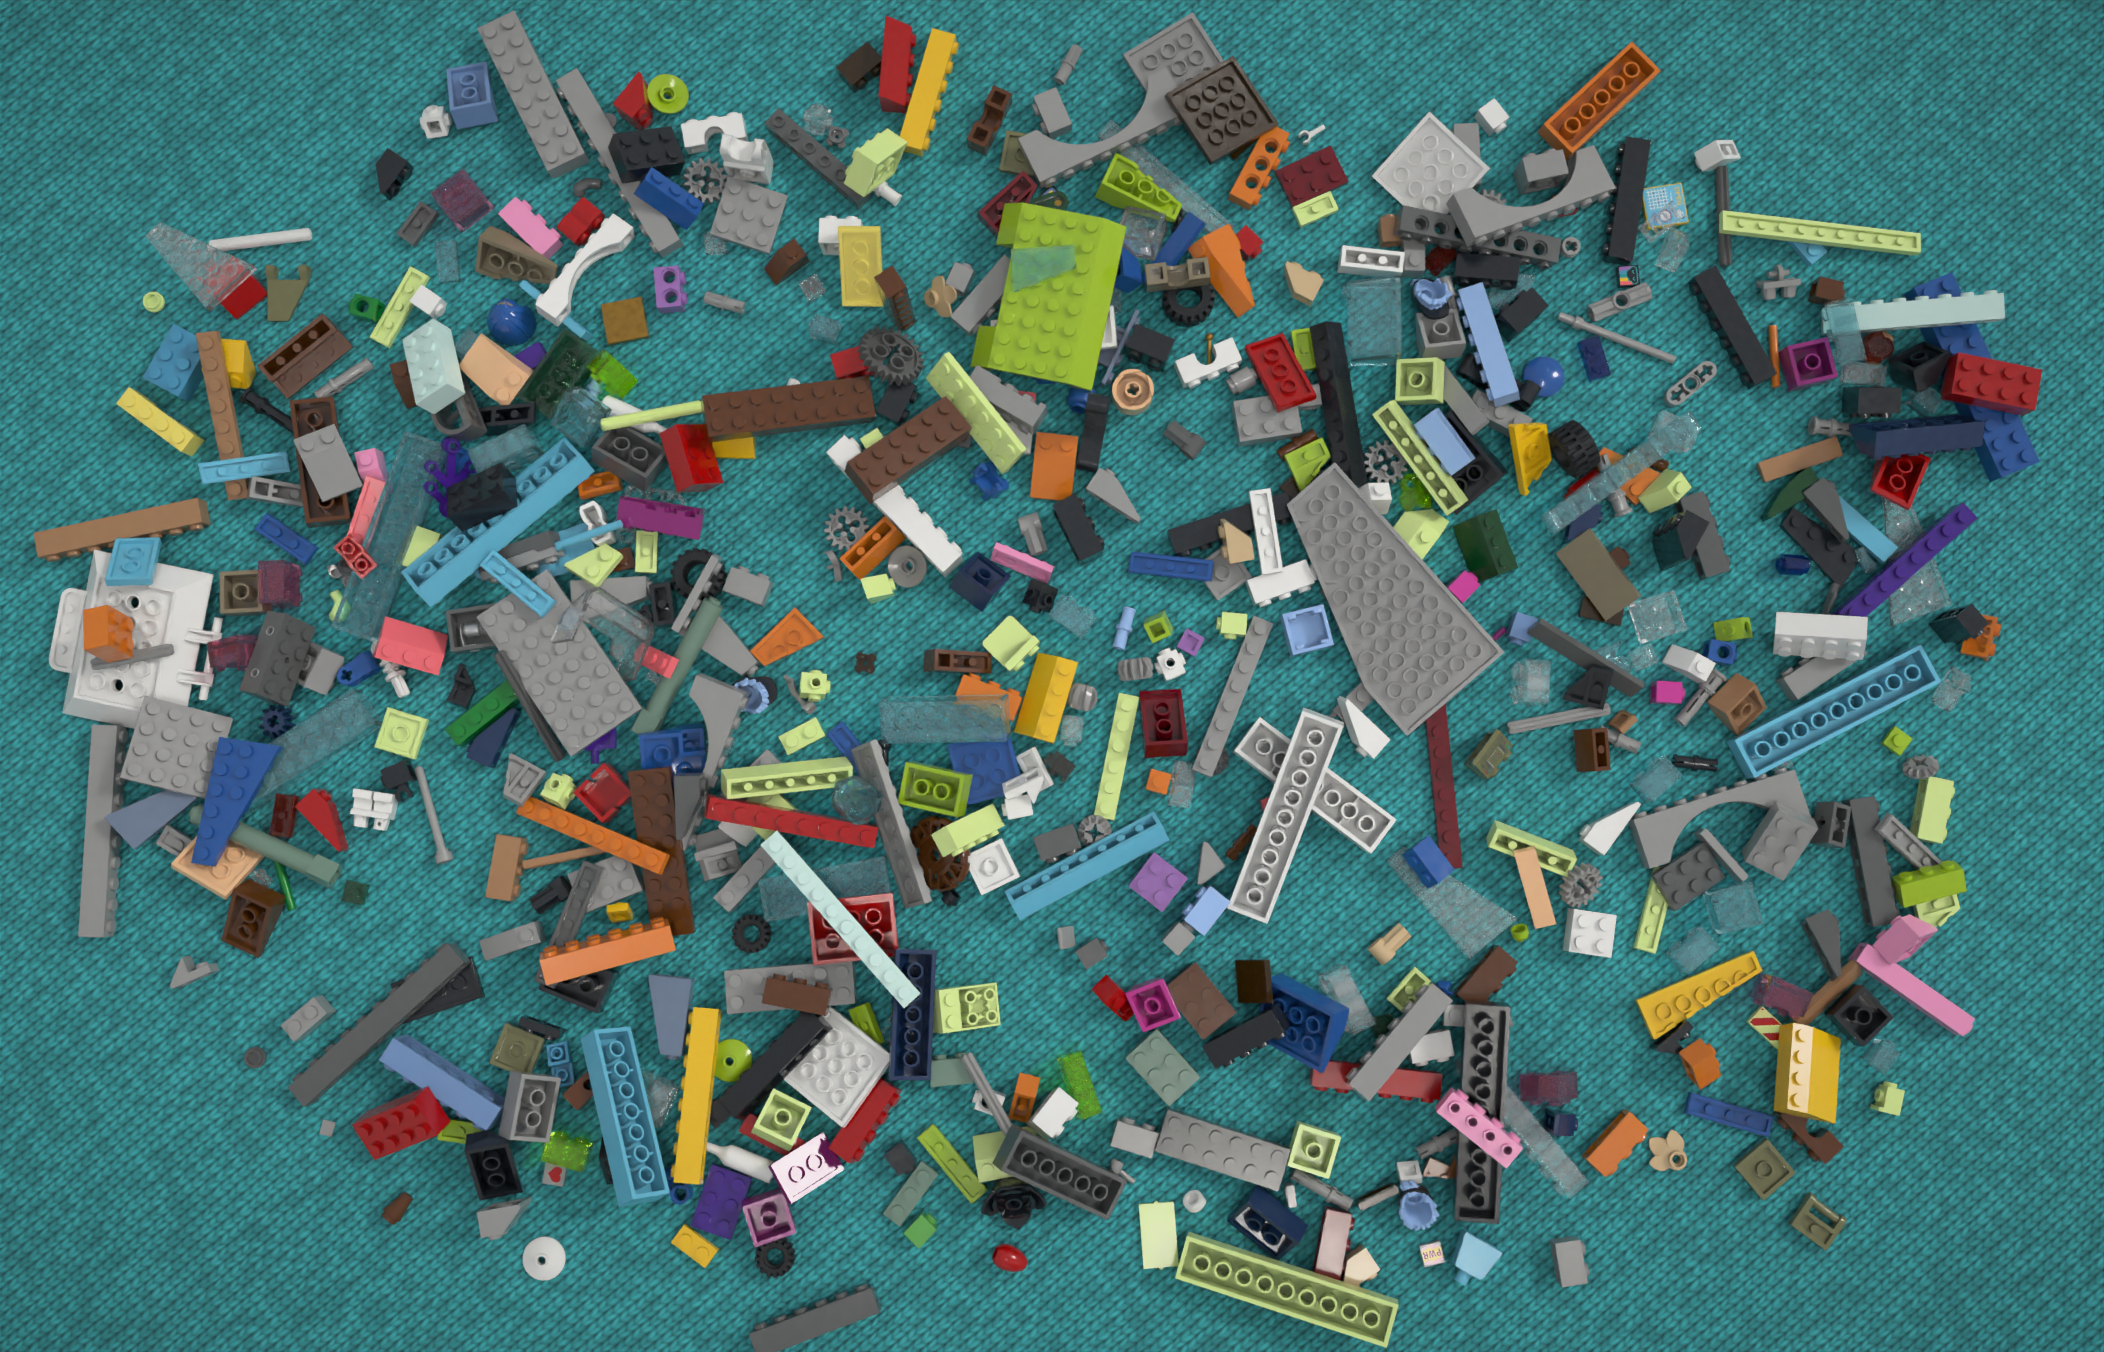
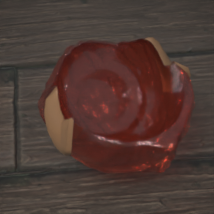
[1859,330,1894,365]

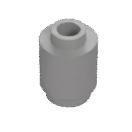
[1226,366,1258,395]

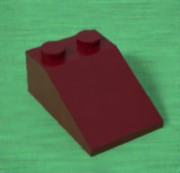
[1139,689,1188,758]

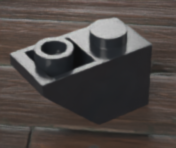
[376,148,414,201]

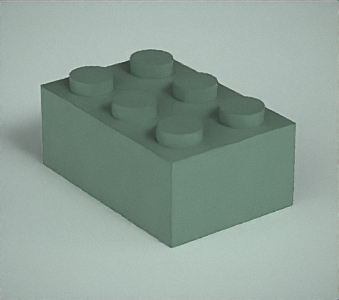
[1125,1027,1200,1106]

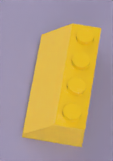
[1014,652,1078,744]

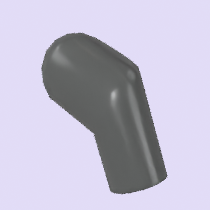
[573,178,603,198]

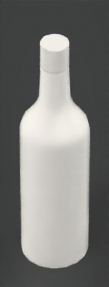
[599,395,667,434]
[706,1142,774,1184]

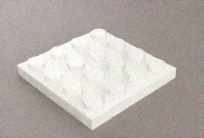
[1372,112,1491,229]
[784,1006,890,1128]

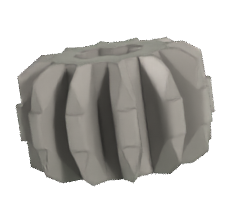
[1117,657,1153,681]

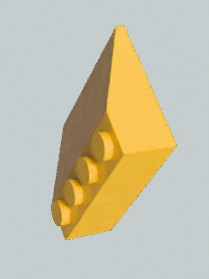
[1774,1023,1841,1124]

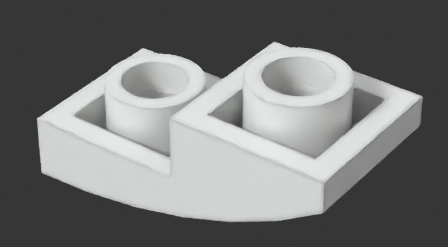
[718,821,758,847]

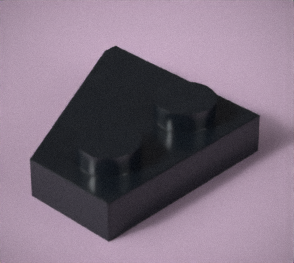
[1563,664,1614,710]

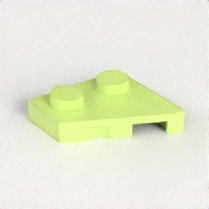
[564,543,624,589]
[1913,894,1960,927]

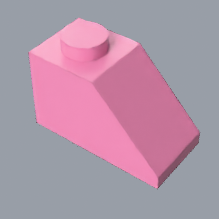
[355,448,392,494]

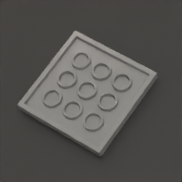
[1123,12,1224,94]
[119,696,233,799]

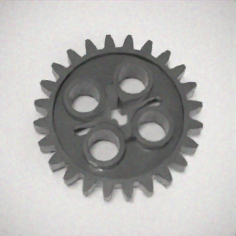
[858,326,924,386]

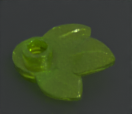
[1400,474,1432,512]

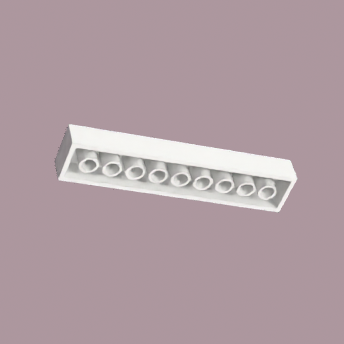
[1227,707,1344,924]

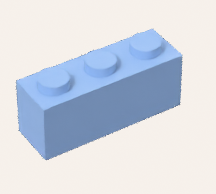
[1414,408,1475,476]

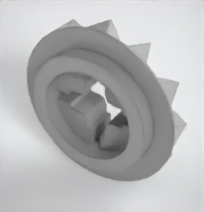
[1902,754,1939,779]
[1078,815,1112,846]

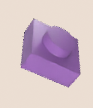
[1177,629,1205,657]

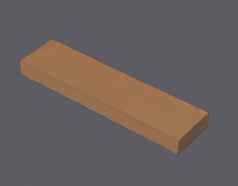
[1756,436,1843,483]
[522,846,608,869]
[1791,959,1862,1026]

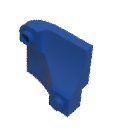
[639,723,706,783]

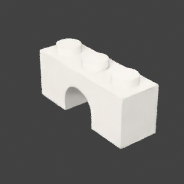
[681,112,748,154]
[1174,337,1242,389]

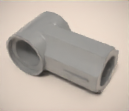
[1017,512,1048,556]

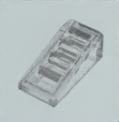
[1638,200,1685,244]

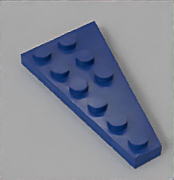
[191,737,283,867]

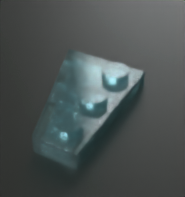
[1011,245,1076,293]

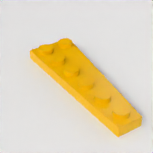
[1635,951,1762,1039]

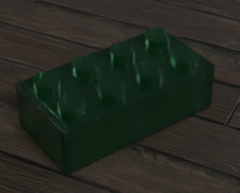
[516,328,603,424]

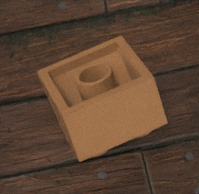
[1708,673,1767,736]

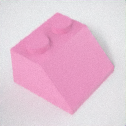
[1872,914,1938,965]

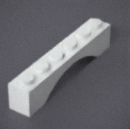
[535,214,635,327]

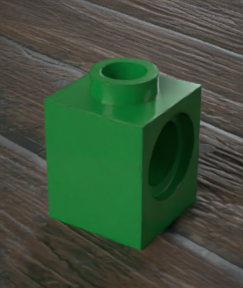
[349,293,385,324]

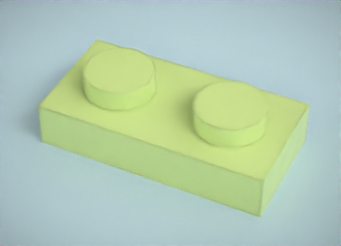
[1292,191,1339,228]
[635,530,658,574]
[779,717,826,755]

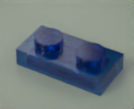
[1577,336,1611,382]

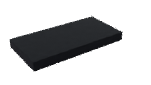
[390,956,485,1024]

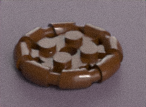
[910,816,970,892]

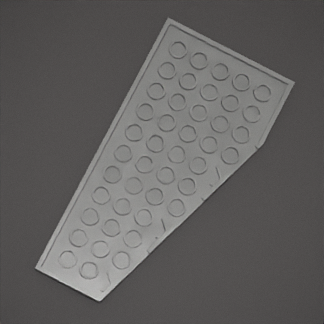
[1287,462,1505,736]

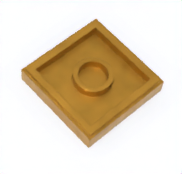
[601,297,650,346]

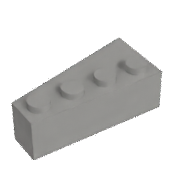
[969,365,1047,435]

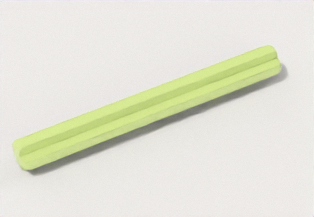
[600,400,702,431]

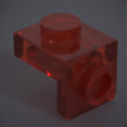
[1425,245,1458,276]

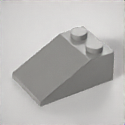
[293,424,363,502]

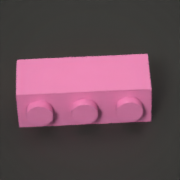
[498,197,563,259]

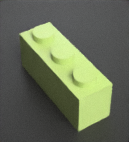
[1910,776,1955,844]

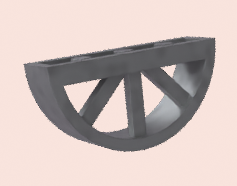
[431,371,487,441]

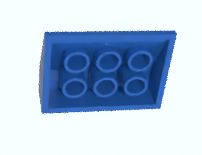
[1259,973,1350,1073]

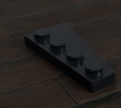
[1779,508,1863,589]

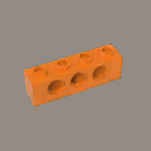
[1228,127,1290,211]

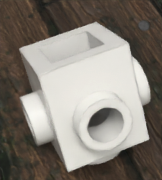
[420,105,452,139]
[1154,648,1186,682]

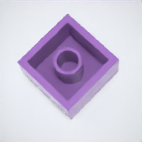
[1128,852,1188,912]

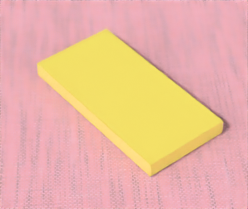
[838,226,883,307]

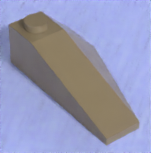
[475,226,558,284]

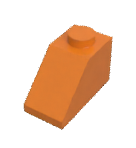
[1008,1073,1040,1123]

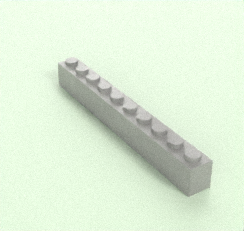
[556,68,684,258]
[78,725,128,937]

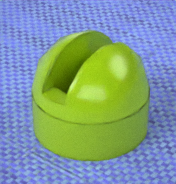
[1510,924,1529,942]

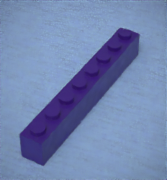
[1830,502,1977,617]

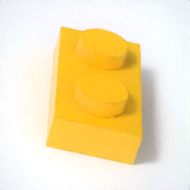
[671,1223,719,1268]

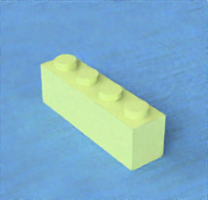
[931,804,1005,857]
[1486,820,1577,877]

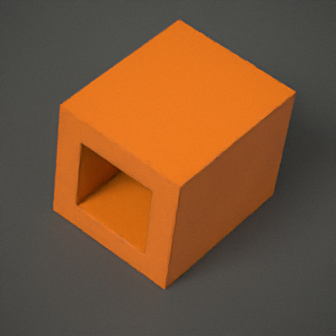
[1145,769,1172,795]

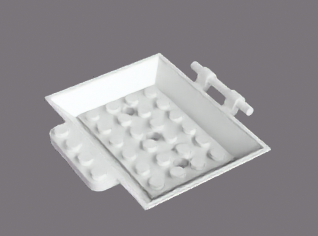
[49,550,223,729]

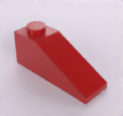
[295,788,349,851]

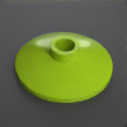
[647,74,689,114]
[715,1039,752,1082]

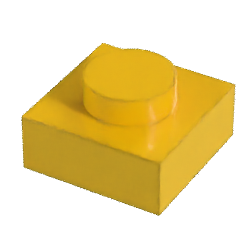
[607,902,633,923]

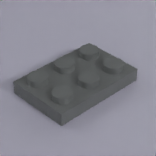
[1650,841,1725,911]

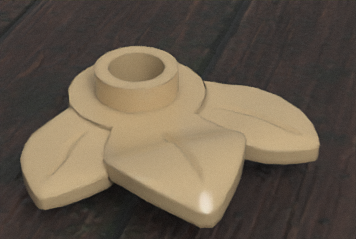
[924,276,957,317]
[1649,1129,1687,1171]

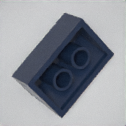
[1227,1185,1308,1260]

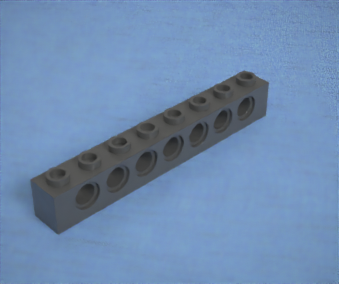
[1393,205,1561,269]

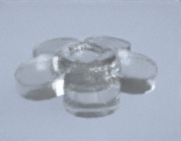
[249,869,272,888]

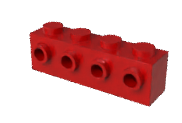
[829,1076,902,1163]

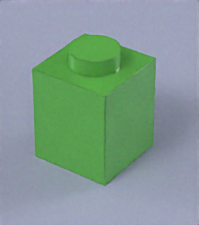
[903,1211,938,1249]

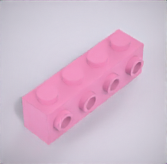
[1435,1087,1523,1169]

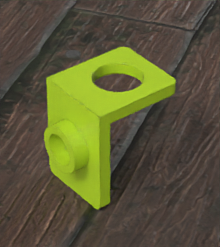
[1713,617,1753,642]

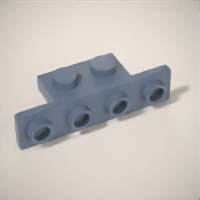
[1098,309,1141,388]

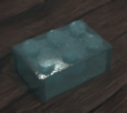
[467,424,545,473]

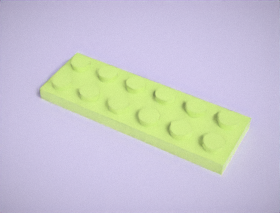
[926,352,1027,474]

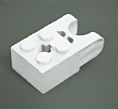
[720,134,774,185]

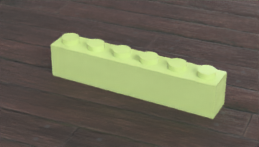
[1372,399,1468,516]
[721,757,853,799]

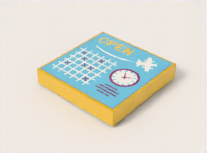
[1641,183,1689,231]

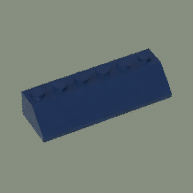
[1849,414,1985,460]
[889,949,936,1080]

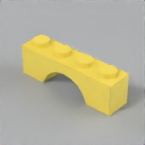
[116,387,205,456]

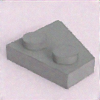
[503,753,546,807]

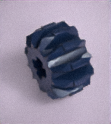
[258,705,297,740]

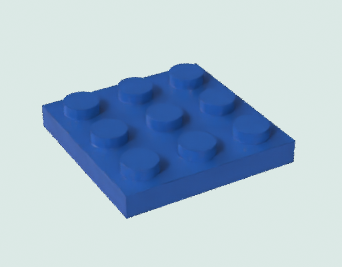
[947,730,1020,805]

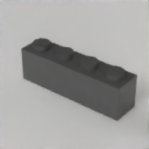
[1674,491,1730,580]

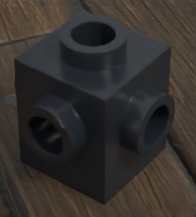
[1022,579,1058,614]

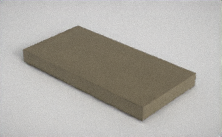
[1555,528,1641,621]

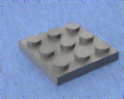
[710,176,788,255]

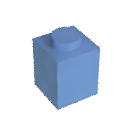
[1505,612,1537,646]

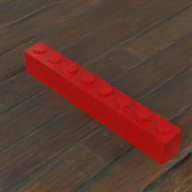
[704,794,878,848]

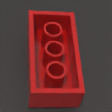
[1940,352,2042,416]
[352,1086,451,1160]

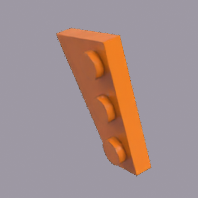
[1593,447,1661,506]
[750,608,825,667]

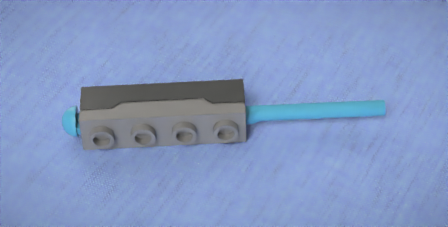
[474,520,623,584]

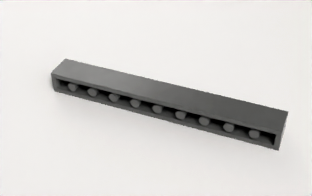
[288,943,471,1107]

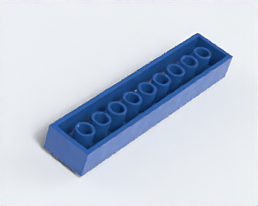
[1904,272,2040,482]

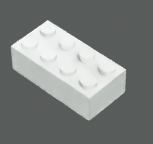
[1773,612,1868,661]

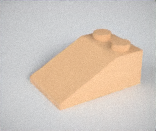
[459,333,534,405]

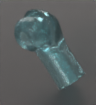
[1855,547,1876,574]

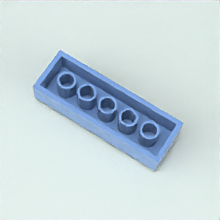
[379,1034,505,1131]

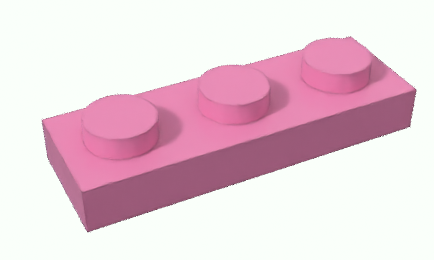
[990,542,1054,584]

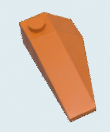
[1188,224,1255,318]

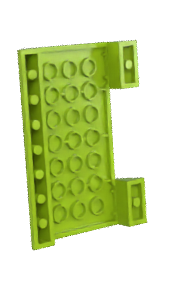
[970,203,1127,391]

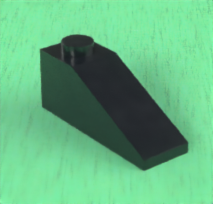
[478,402,536,436]

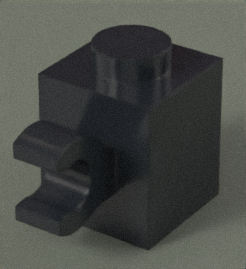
[380,760,418,802]

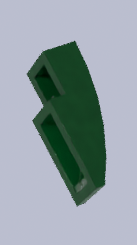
[1761,467,1819,522]

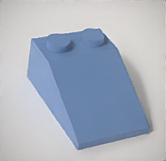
[446,61,498,129]

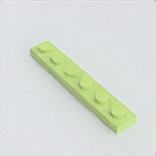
[1094,693,1139,820]

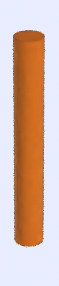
[1768,325,1780,388]

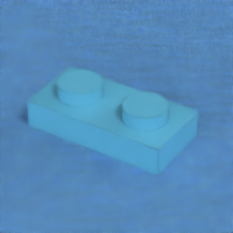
[1787,241,1827,267]

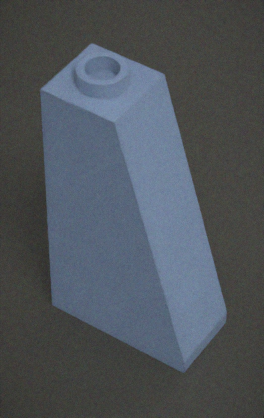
[104,790,200,850]
[649,973,695,1060]

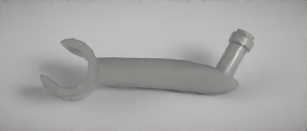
[783,675,817,715]

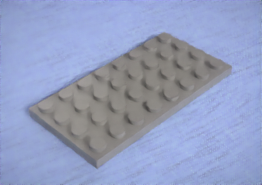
[477,569,643,757]

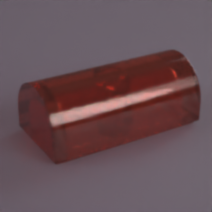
[269,793,299,838]

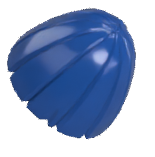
[487,299,536,346]

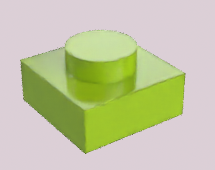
[1880,726,1912,756]

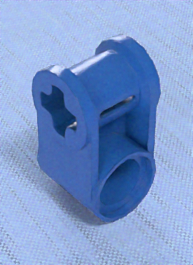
[337,650,381,687]
[664,1166,694,1205]

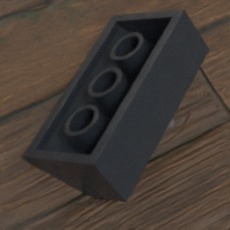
[1651,510,1710,571]

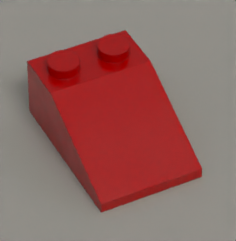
[1869,453,1931,510]

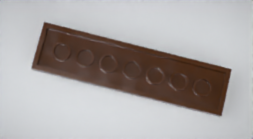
[627,766,696,936]

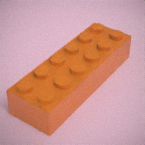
[1538,42,1661,162]
[539,917,676,985]

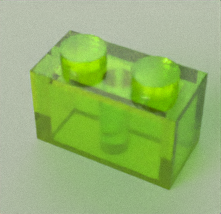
[587,349,638,399]
[540,1131,594,1172]

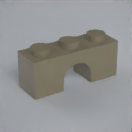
[1144,257,1210,292]

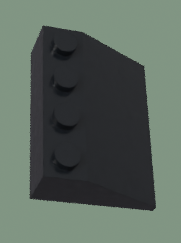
[1426,410,1508,515]

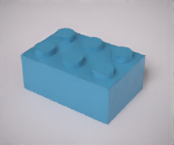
[142,323,204,402]

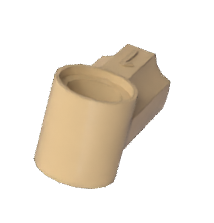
[1367,923,1411,965]

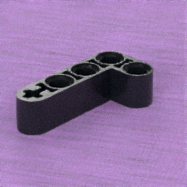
[1456,353,1541,412]

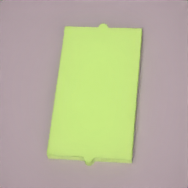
[1139,1200,1179,1270]

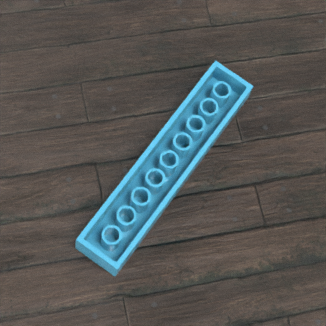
[401,437,595,607]
[1726,645,1941,779]

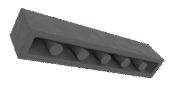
[1841,796,1899,927]
[749,1283,881,1352]

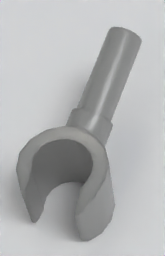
[1110,1158,1135,1184]

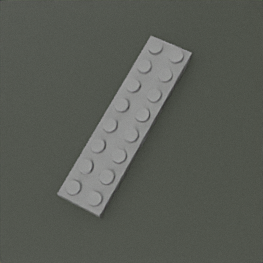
[851,739,932,909]

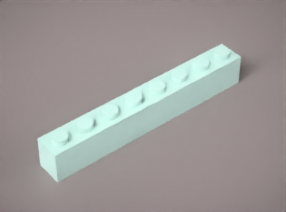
[1821,290,2005,336]

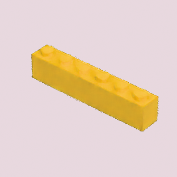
[900,28,959,157]

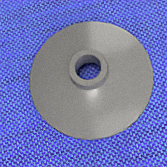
[888,546,927,587]

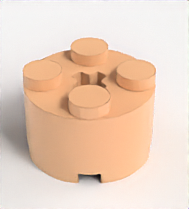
[1112,369,1154,415]

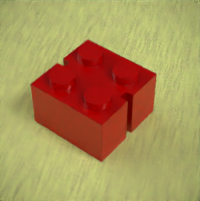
[573,763,631,823]

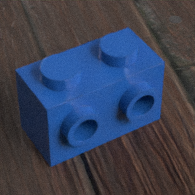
[1402,835,1455,889]

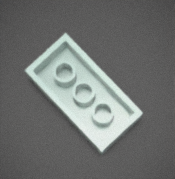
[402,319,465,414]

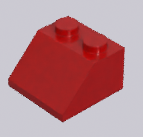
[613,72,653,131]
[202,257,267,320]

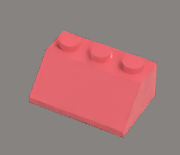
[372,616,448,675]

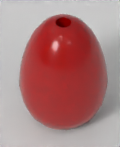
[992,1244,1028,1272]

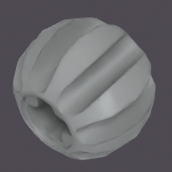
[1067,683,1098,711]

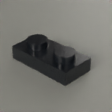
[518,1015,566,1041]

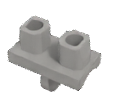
[1756,264,1801,300]

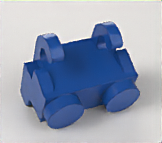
[969,462,1009,501]

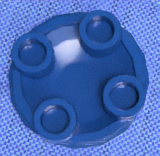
[1523,356,1565,397]

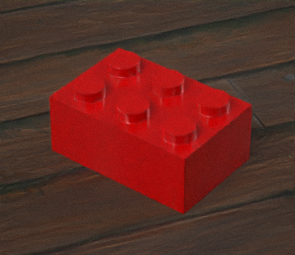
[659,424,723,493]

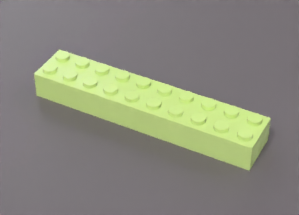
[1175,1232,1399,1348]

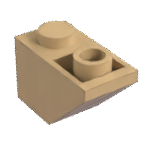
[1283,261,1324,307]
[1218,519,1255,564]
[1340,1243,1380,1287]

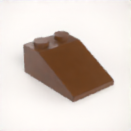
[221,879,286,958]

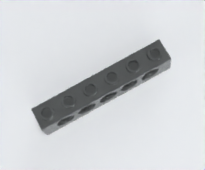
[765,108,873,210]

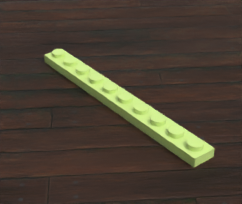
[1719,210,1921,256]

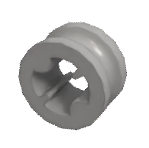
[1560,237,1581,258]

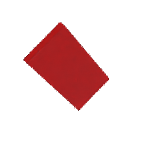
[1245,333,1316,412]

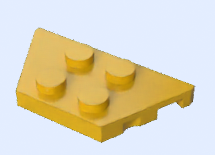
[1508,422,1552,496]

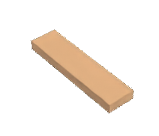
[1513,846,1556,929]

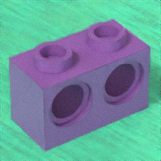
[653,265,688,314]

